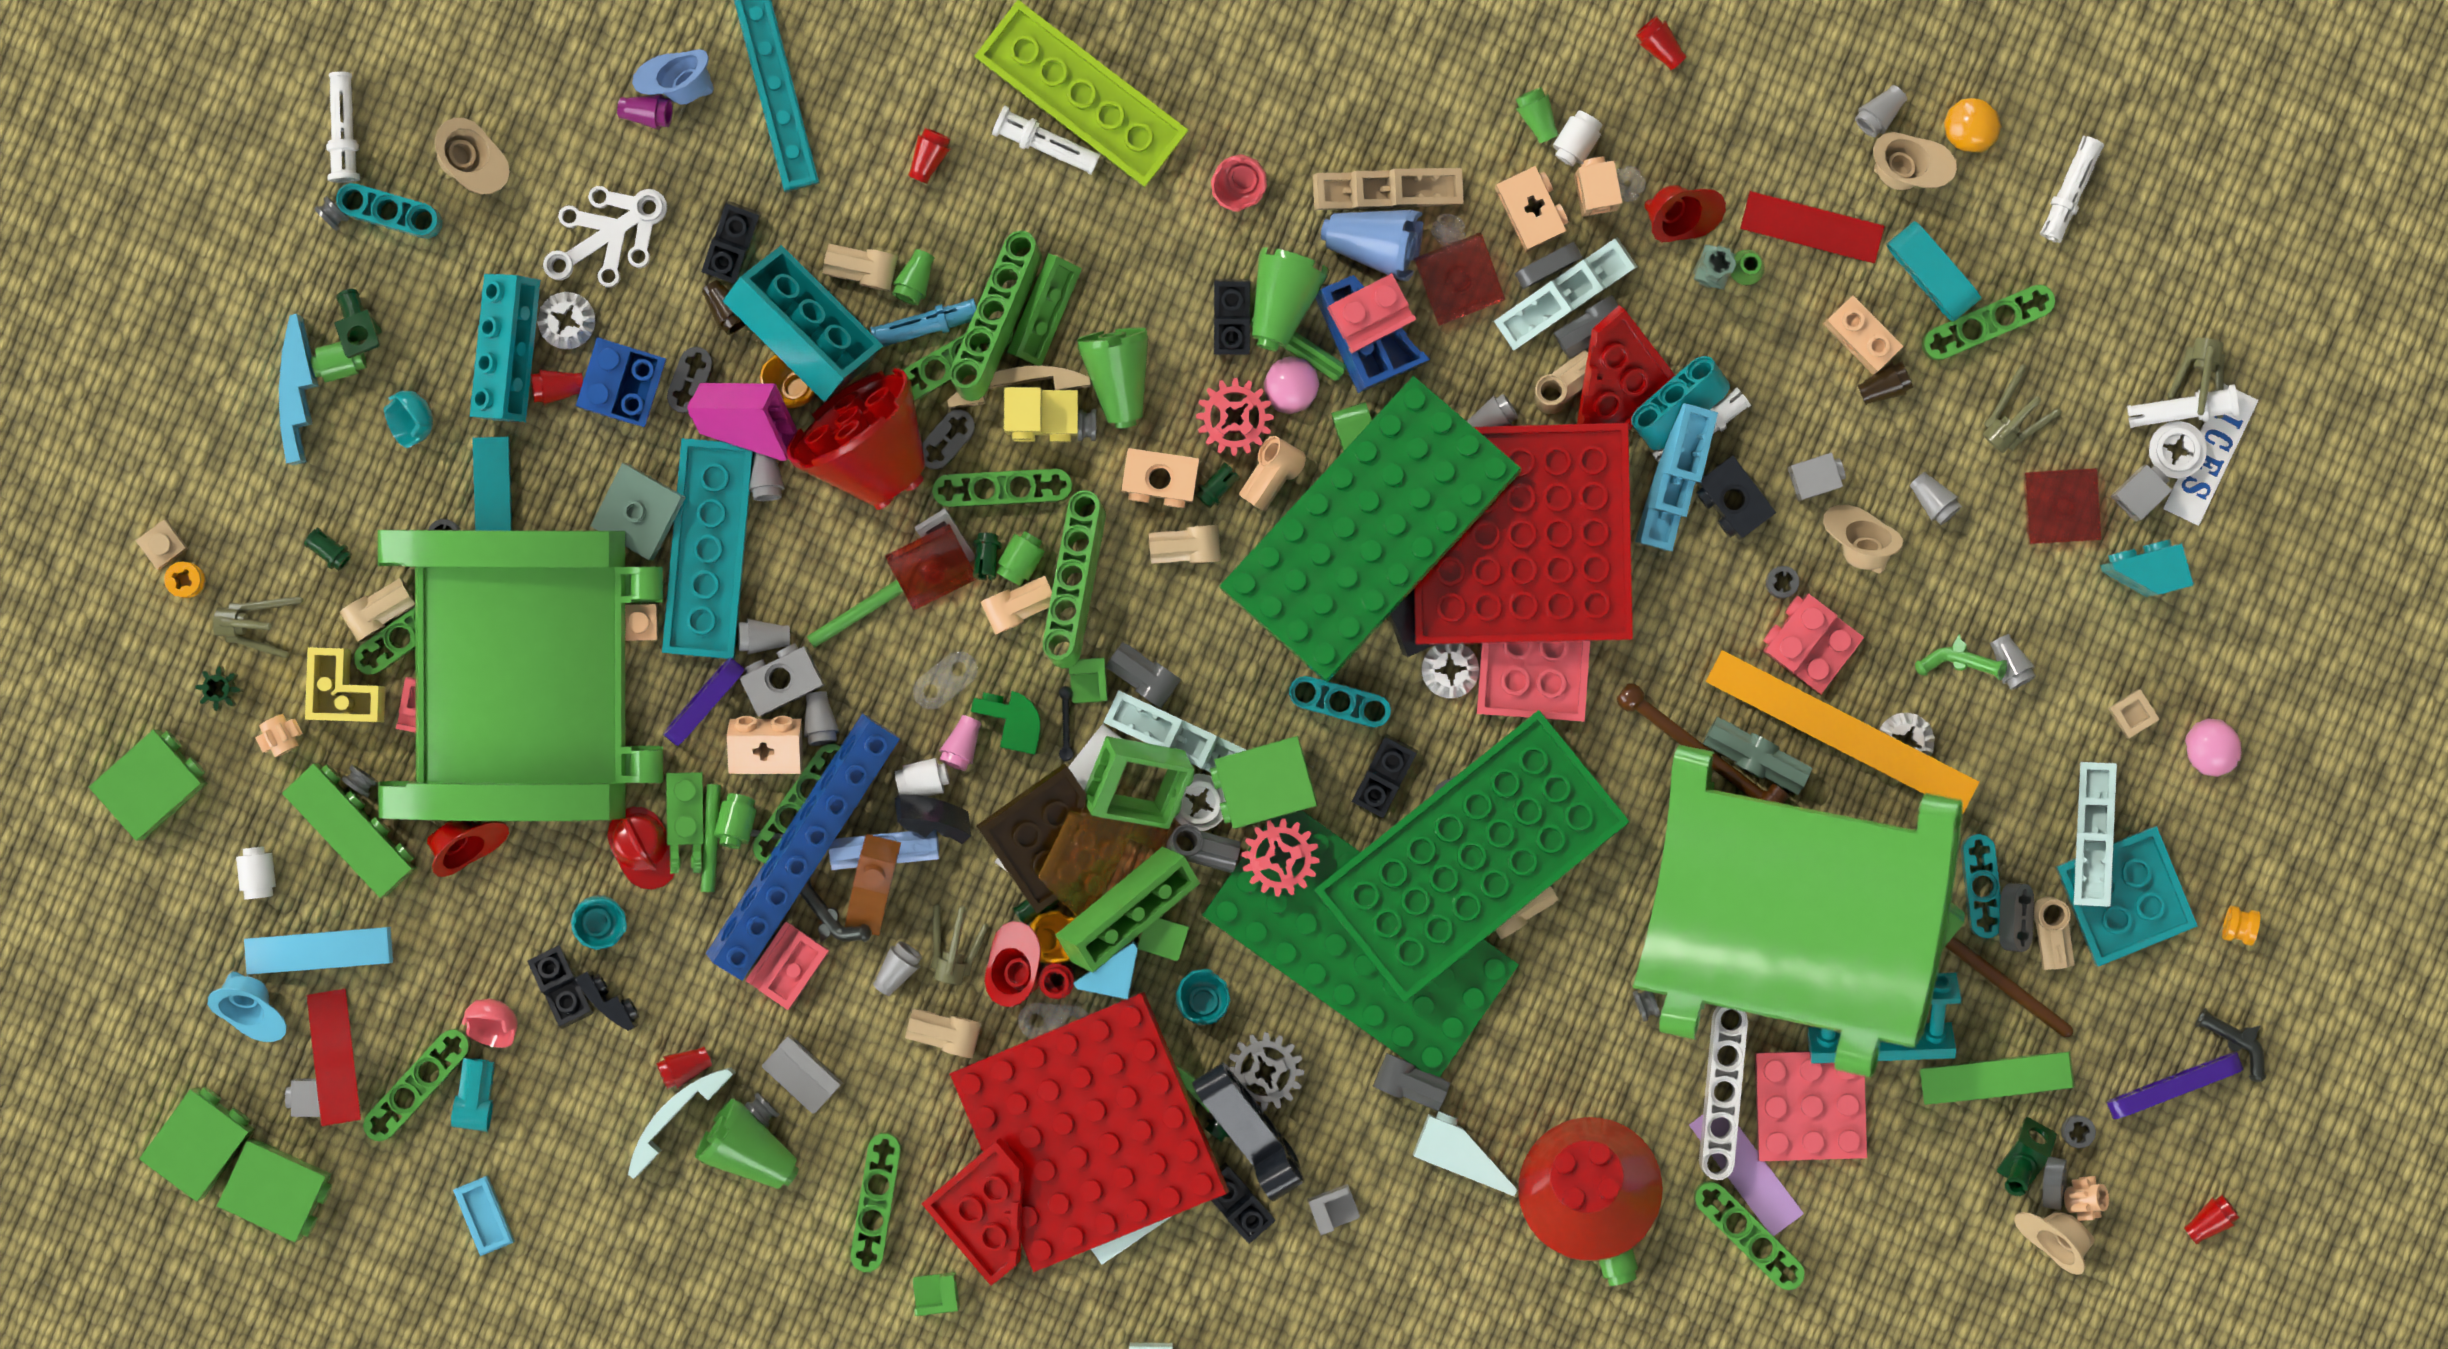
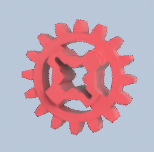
[1196,378,1274,457]
[1241,818,1320,897]

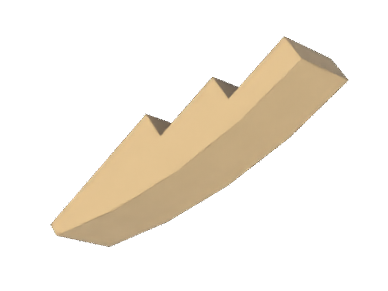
[1313,168,1464,210]

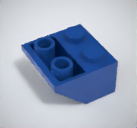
[576,337,667,428]

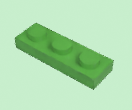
[1007,253,1082,366]

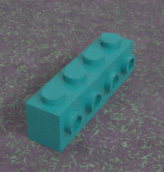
[470,274,541,423]

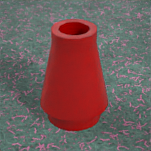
[1635,16,1687,70]
[908,128,951,184]
[531,370,583,405]
[1038,963,1074,999]
[656,1046,712,1090]
[2184,1195,2240,1244]

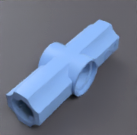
[829,829,939,870]

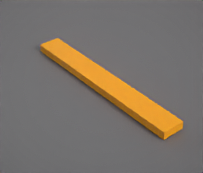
[1706,650,1980,814]

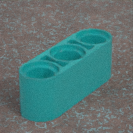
[336,183,443,239]
[1886,221,1981,322]
[1631,356,1730,450]
[1289,676,1391,727]

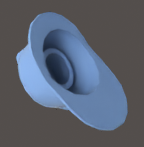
[632,49,714,105]

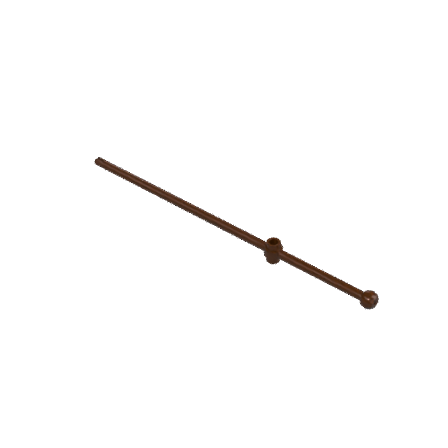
[1617,683,2073,1037]

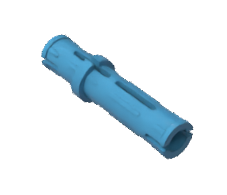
[870,298,977,347]

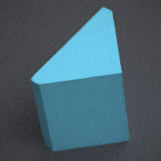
[1073,940,1138,999]

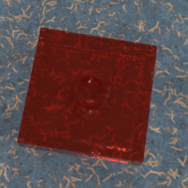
[1413,233,1505,326]
[2024,468,2101,544]
[885,524,977,610]

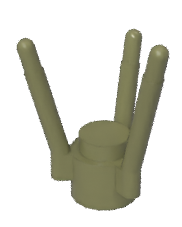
[2168,338,2226,419]
[1982,364,2061,453]
[213,597,303,658]
[931,904,989,985]

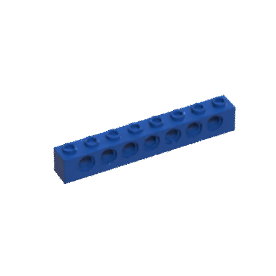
[706,713,900,981]

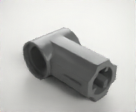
[1554,295,1619,359]
[1105,642,1181,709]
[1166,824,1241,873]
[1373,1053,1450,1111]

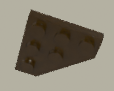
[976,763,1087,913]

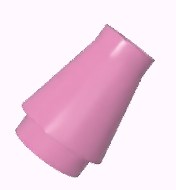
[939,715,981,771]

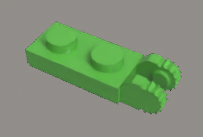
[666,772,704,874]

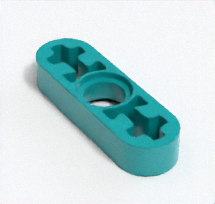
[1961,834,2001,938]

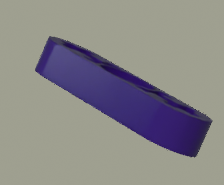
[663,657,745,746]

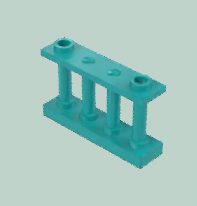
[1807,972,1961,1063]

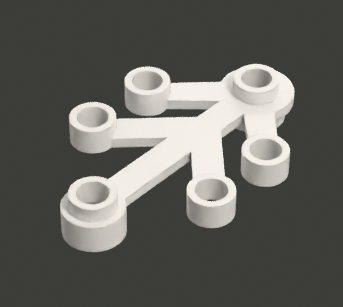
[543,186,667,288]

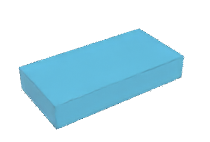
[453,1175,515,1256]

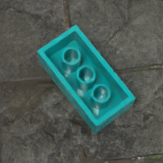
[722,245,883,402]

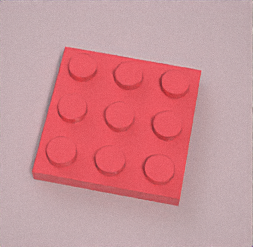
[1476,641,1590,722]
[1755,1051,1867,1161]

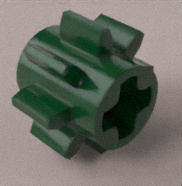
[195,666,243,711]

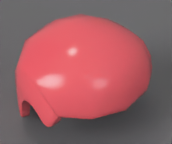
[1211,154,1267,212]
[462,999,518,1048]

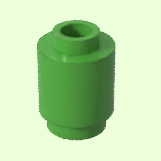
[311,340,367,383]
[996,531,1045,587]
[714,793,757,849]
[1599,1248,1638,1286]

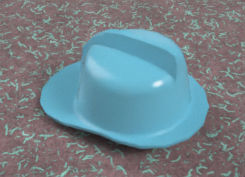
[207,971,287,1042]

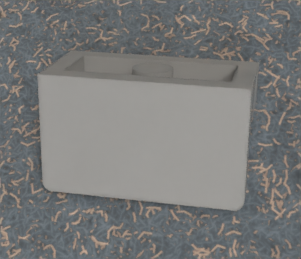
[762,1034,843,1114]

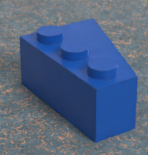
[1315,275,1430,393]

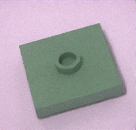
[591,463,686,560]

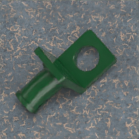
[334,288,382,358]
[1997,1117,2057,1196]

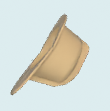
[434,118,510,194]
[1873,132,1957,191]
[1823,505,1903,573]
[2014,1212,2095,1275]

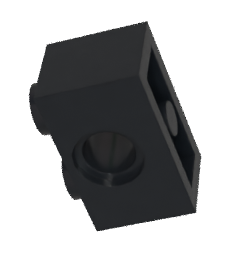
[1696,456,1776,540]

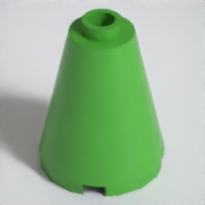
[1252,247,1330,352]
[1077,327,1149,428]
[695,1098,799,1189]

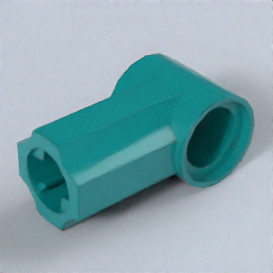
[451,1058,495,1132]

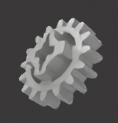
[1229,1032,1304,1111]

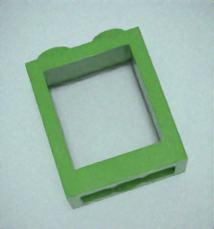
[1084,736,1194,829]

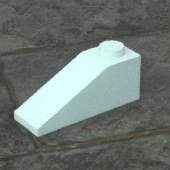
[1413,1111,1517,1197]

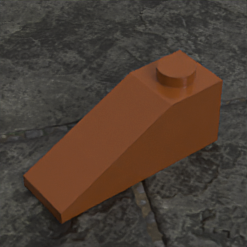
[845,834,901,936]

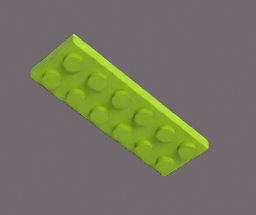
[974,0,1189,188]

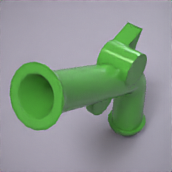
[1915,635,2008,680]

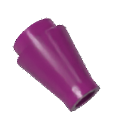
[617,94,673,130]

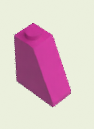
[687,383,797,461]

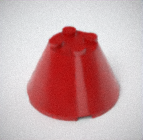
[787,368,925,510]
[1518,1117,1663,1261]

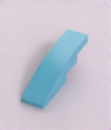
[279,314,318,466]
[1635,403,1718,551]
[244,927,393,975]

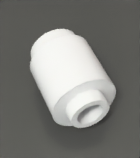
[1553,110,1603,166]
[895,758,950,797]
[236,846,276,899]

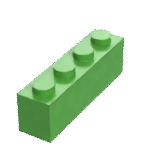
[282,763,417,898]
[1055,846,1200,973]

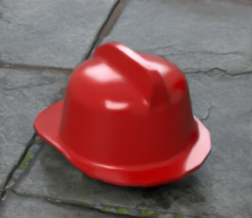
[1644,185,1726,242]
[607,806,675,890]
[427,821,509,877]
[984,921,1042,1007]

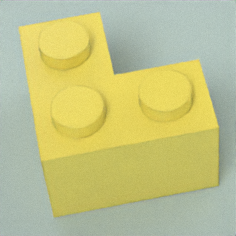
[1004,387,1079,442]
[305,647,385,722]

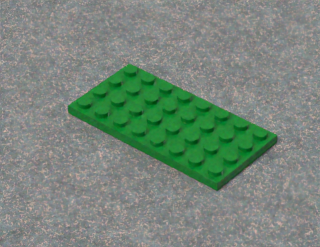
[1219,376,1521,683]
[1314,710,1630,1003]
[1202,811,1519,1077]

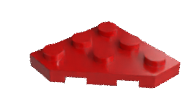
[1577,305,1676,430]
[921,1137,1024,1286]

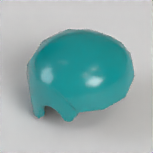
[384,391,433,448]
[571,895,627,950]
[1176,969,1231,1026]

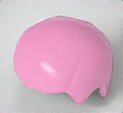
[1264,356,1319,414]
[2185,718,2242,777]

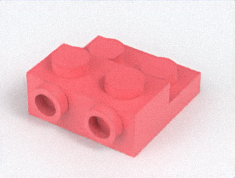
[1763,594,1864,695]

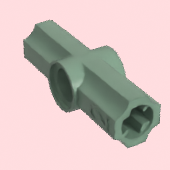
[1693,245,1736,290]
[1703,717,1813,795]

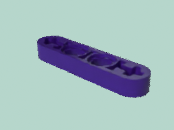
[2106,1052,2244,1119]

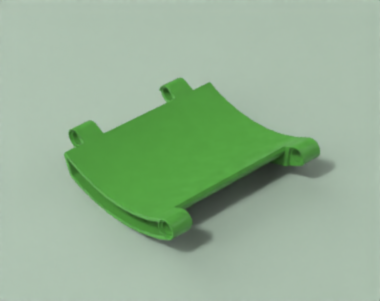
[378,530,663,821]
[1633,745,1963,1078]

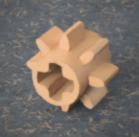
[255,714,303,758]
[2064,1176,2109,1221]

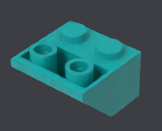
[2100,539,2194,597]

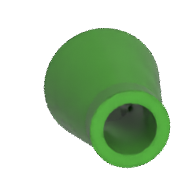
[1515,87,1559,143]
[892,249,935,305]
[1731,250,1765,285]

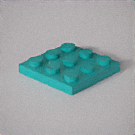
[2055,826,2198,967]

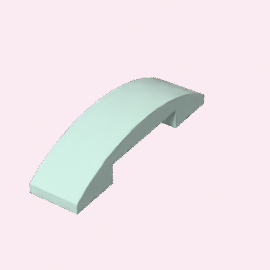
[628,1067,736,1179]

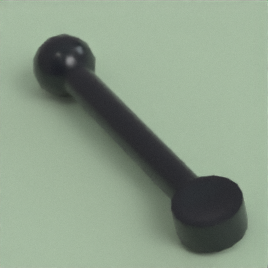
[1059,686,1074,761]

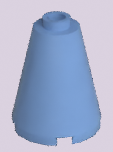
[1321,210,1423,281]

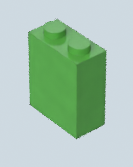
[89,730,208,841]
[1210,736,1318,829]
[139,1087,255,1202]
[217,1138,332,1242]

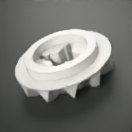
[537,291,595,349]
[2149,421,2207,478]
[1422,644,1479,698]
[1879,713,1935,756]
[1174,774,1226,831]

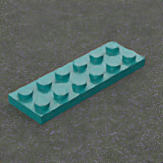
[662,438,754,659]

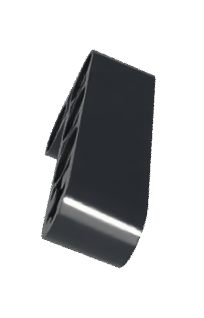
[1192,1062,1304,1202]

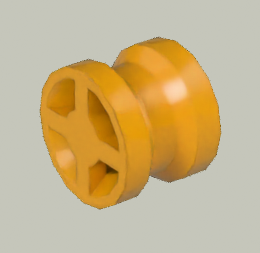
[164,561,206,598]
[2222,905,2261,946]

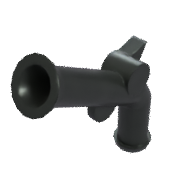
[799,878,872,943]
[2195,1008,2267,1082]

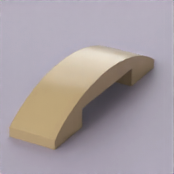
[947,366,1092,410]

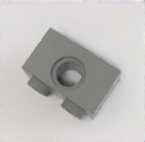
[739,643,826,717]

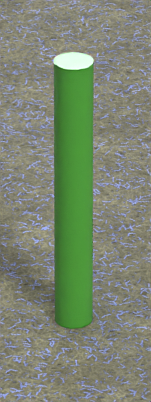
[807,579,905,648]
[701,784,721,892]

